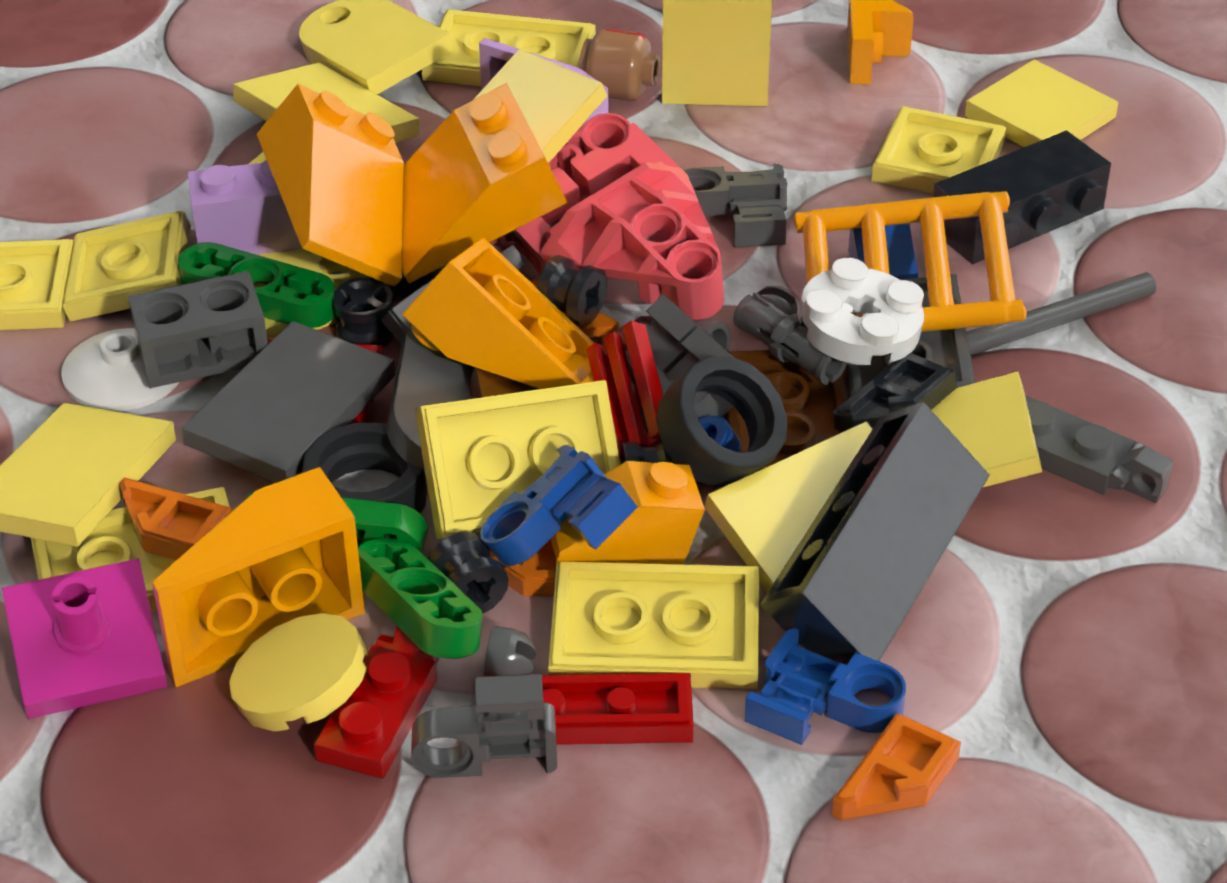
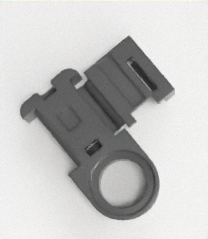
[683,164,788,247]
[411,674,557,778]

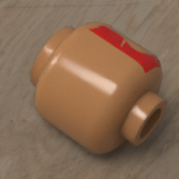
[579,28,660,101]

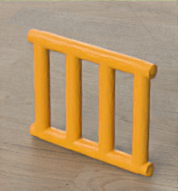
[793,191,1027,332]

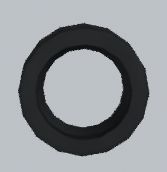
[656,356,787,487]
[302,423,428,536]

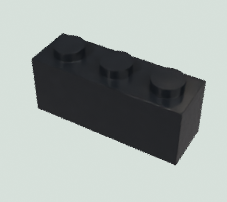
[933,130,1111,265]

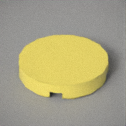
[229,613,367,731]

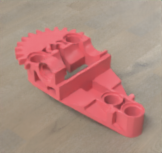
[490,113,724,320]

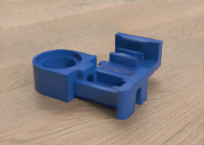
[480,445,637,566]
[744,629,906,745]

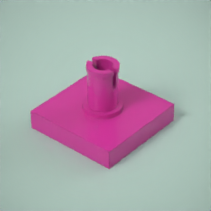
[2,558,168,719]

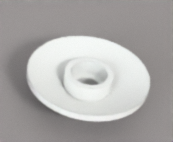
[61,328,179,412]

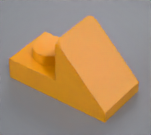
[847,0,914,85]

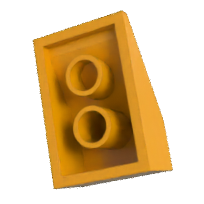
[402,83,568,283]
[256,84,404,287]
[402,237,594,389]
[152,467,365,688]

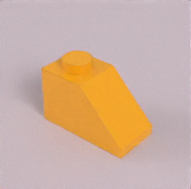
[551,461,705,564]

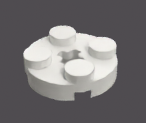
[798,258,924,365]

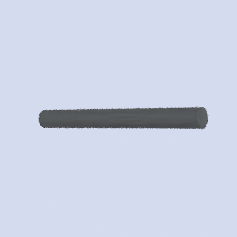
[967,272,1156,355]

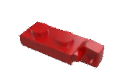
[314,626,440,779]

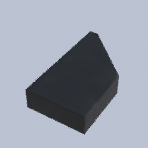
[832,353,957,432]

